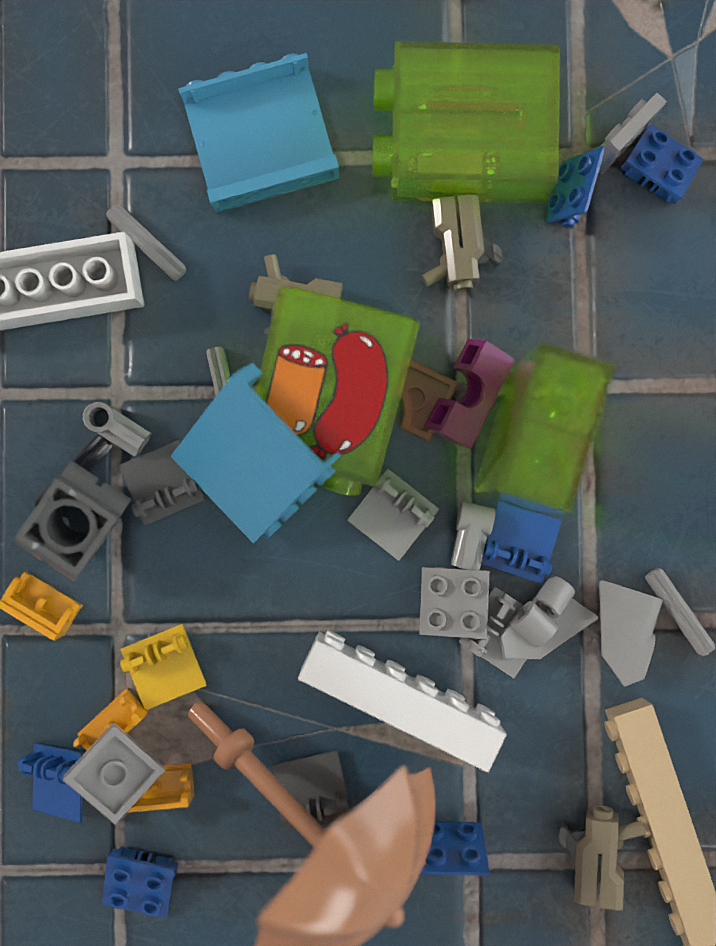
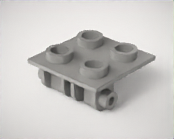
[347,469,439,561]
[419,567,490,639]
[458,586,527,678]

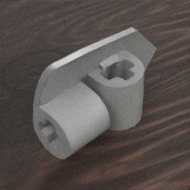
[499,575,598,659]
[599,580,663,687]

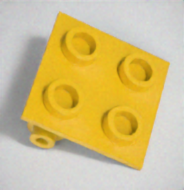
[120,624,207,711]

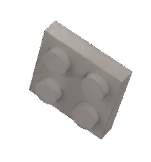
[599,93,667,175]
[63,722,165,824]

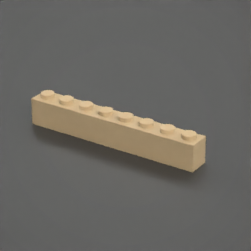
[604,698,716,946]

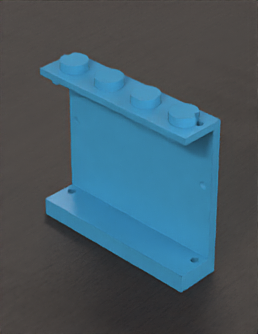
[178,53,339,213]
[171,363,341,543]

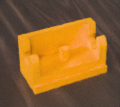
[0,571,83,641]
[73,687,149,751]
[126,762,195,813]

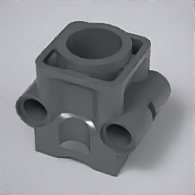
[15,461,131,581]

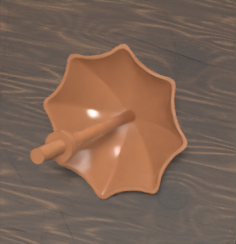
[188,701,435,946]

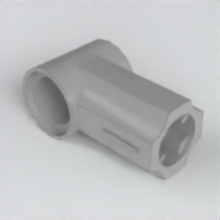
[83,402,152,457]
[451,501,495,570]

